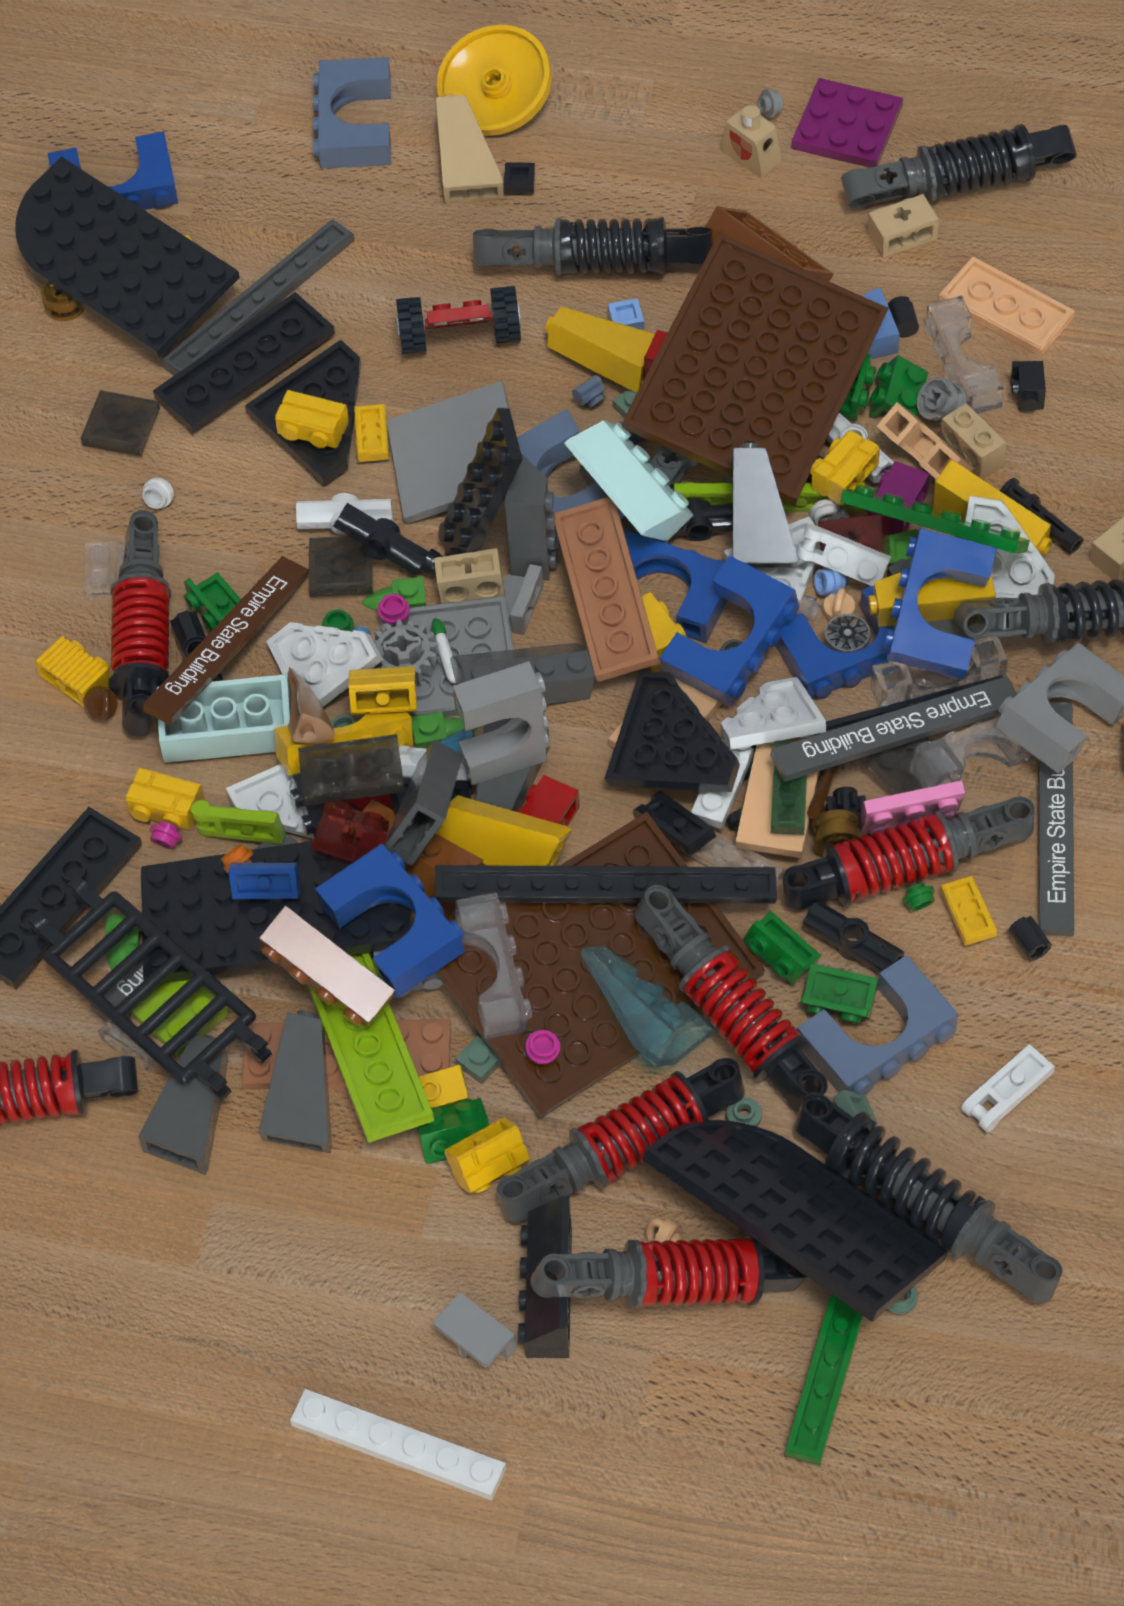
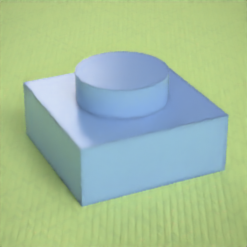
[608,298,645,330]

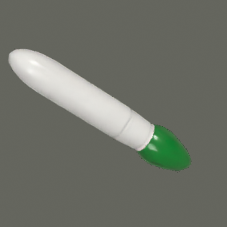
[431,618,456,684]

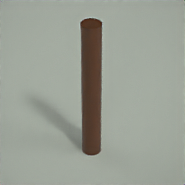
[807,765,839,819]

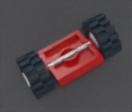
[396,286,521,354]

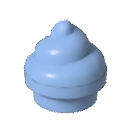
[814,567,849,597]

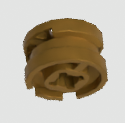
[41,284,85,321]
[812,809,861,855]

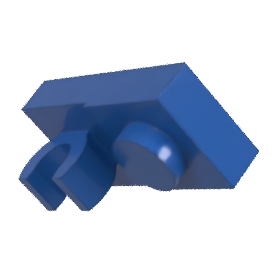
[228,862,301,899]

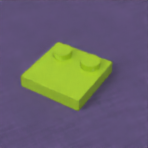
[131,978,229,1058]

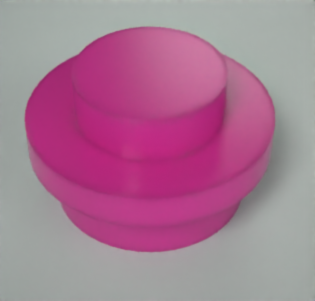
[377,594,410,625]
[150,821,182,849]
[525,1030,560,1064]

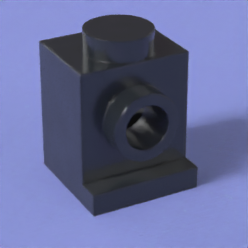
[1010,361,1046,411]

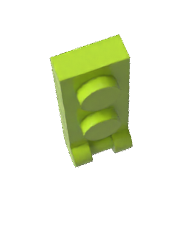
[190,800,286,844]

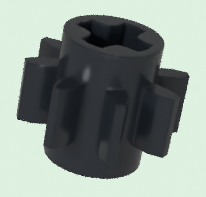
[826,787,866,823]

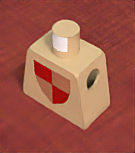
[721,105,782,179]

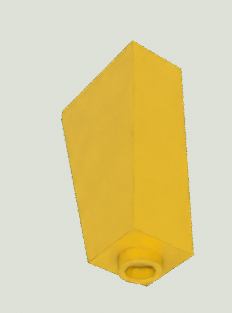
[545,306,655,392]
[933,460,1052,557]
[868,572,996,627]
[435,795,572,866]

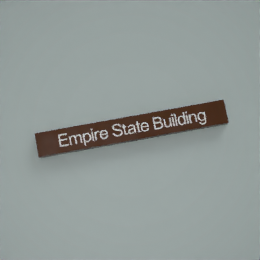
[143,556,309,725]

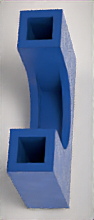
[47,131,178,210]
[883,528,997,679]
[624,530,728,644]
[659,555,799,707]
[775,586,902,699]
[315,844,465,998]

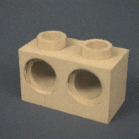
[940,403,1006,479]
[434,548,505,604]

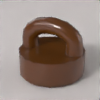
[83,686,118,720]

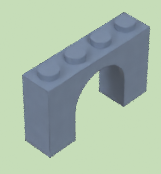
[313,57,391,169]
[517,409,625,552]
[797,955,958,1095]

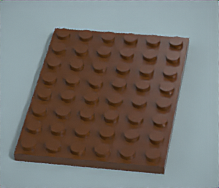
[622,233,889,505]
[436,812,765,1118]

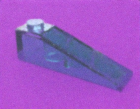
[580,946,715,1067]

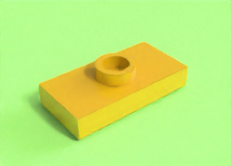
[354,404,389,462]
[940,875,997,946]
[419,1064,470,1108]

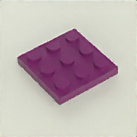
[791,78,903,168]

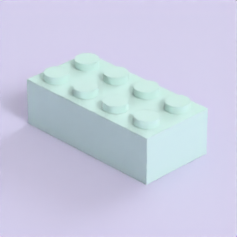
[157,674,291,763]

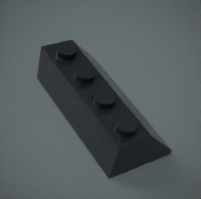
[518,1196,572,1358]

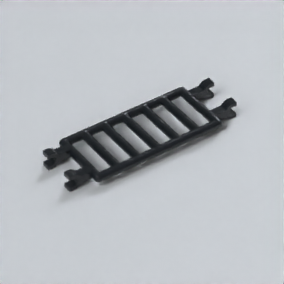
[27,875,272,1101]

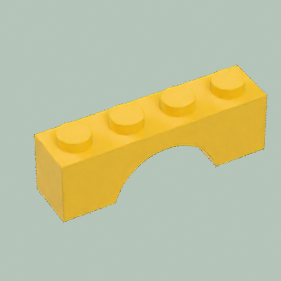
[274,711,413,776]

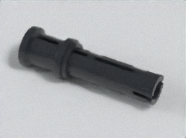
[1000,478,1084,554]

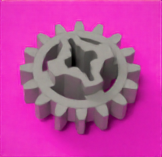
[372,619,439,682]

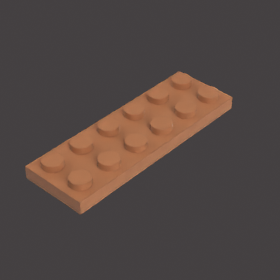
[555,497,660,682]
[242,1019,451,1090]

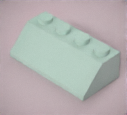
[564,420,693,541]

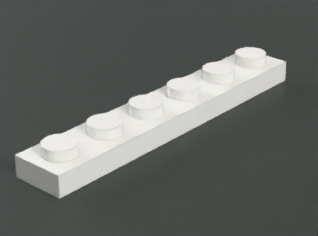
[290,1389,506,1501]

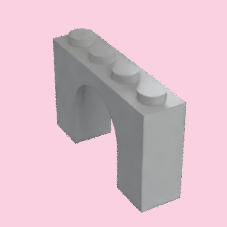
[996,643,1124,774]
[452,661,550,785]

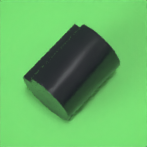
[888,296,919,338]
[1008,916,1052,961]

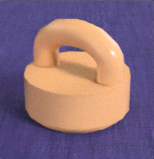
[823,588,855,623]
[646,1218,682,1243]

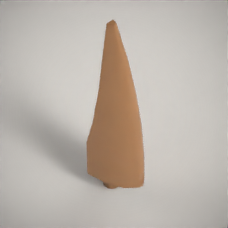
[287,667,335,744]

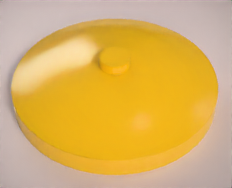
[437,25,552,136]

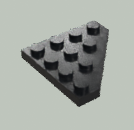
[245,340,361,485]
[605,671,740,792]

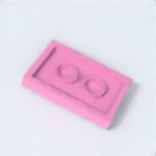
[858,780,965,834]

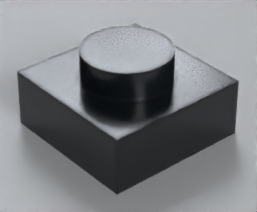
[504,162,535,193]

